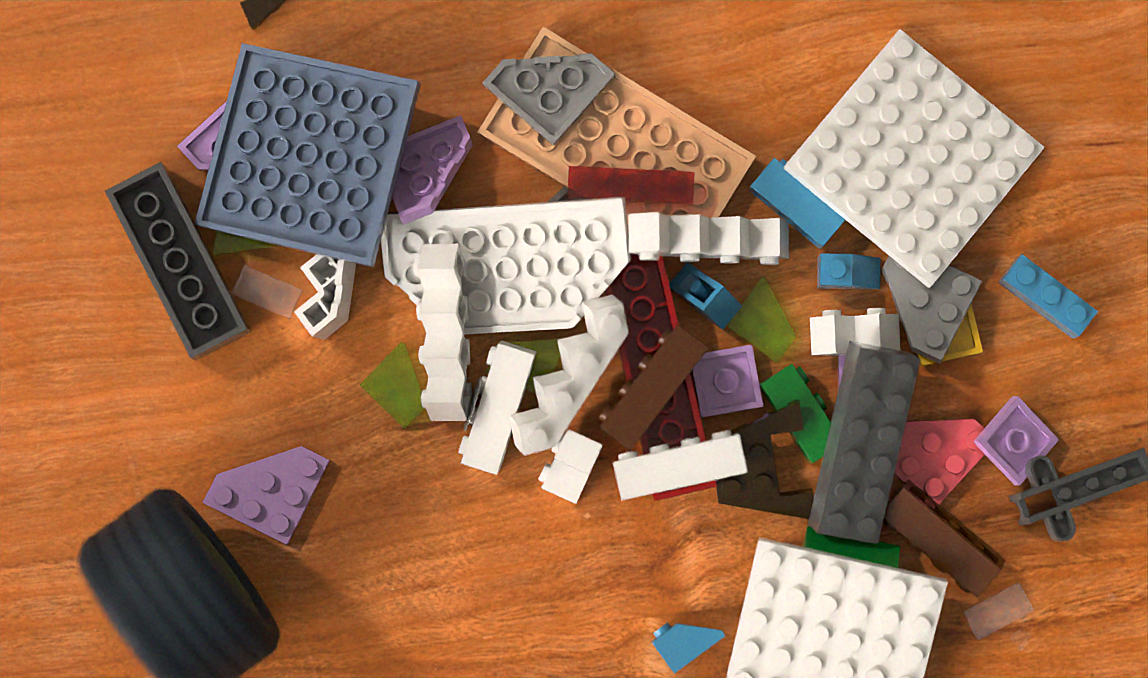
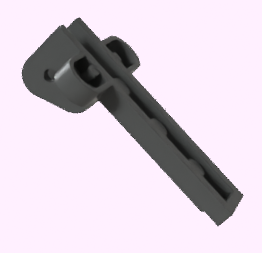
[1009,448,1148,542]

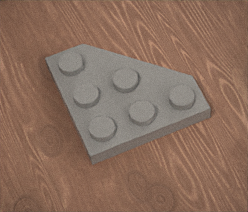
[482,53,615,146]
[882,256,982,364]

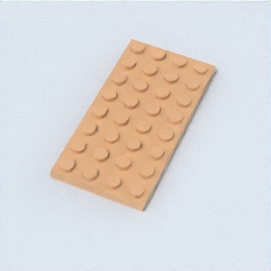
[478,27,756,263]

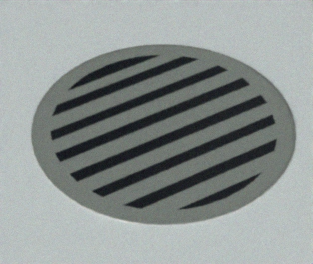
[464,376,481,431]

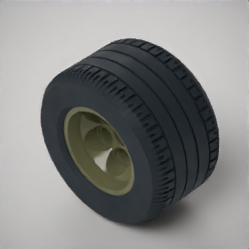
[78,488,280,678]

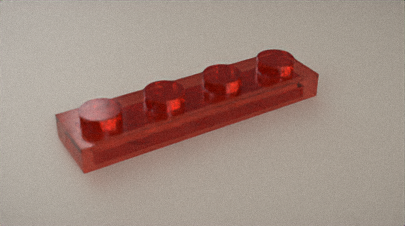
[567,166,695,205]

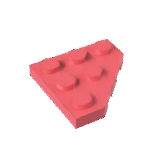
[894,419,985,504]

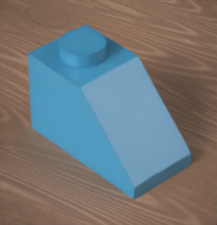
[817,253,881,289]
[669,262,742,330]
[651,622,725,673]

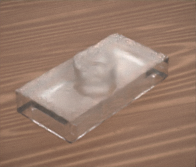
[963,582,1034,640]

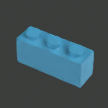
[749,158,845,250]
[998,254,1098,339]

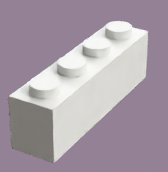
[458,340,537,475]
[613,430,747,500]

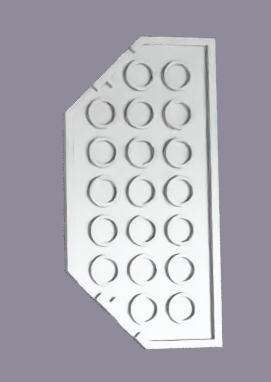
[381,197,631,334]

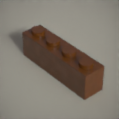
[599,325,708,451]
[883,479,1005,597]

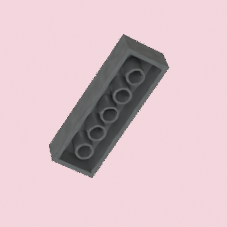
[105,162,251,361]
[808,341,920,544]

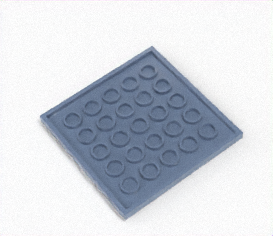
[194,43,421,267]

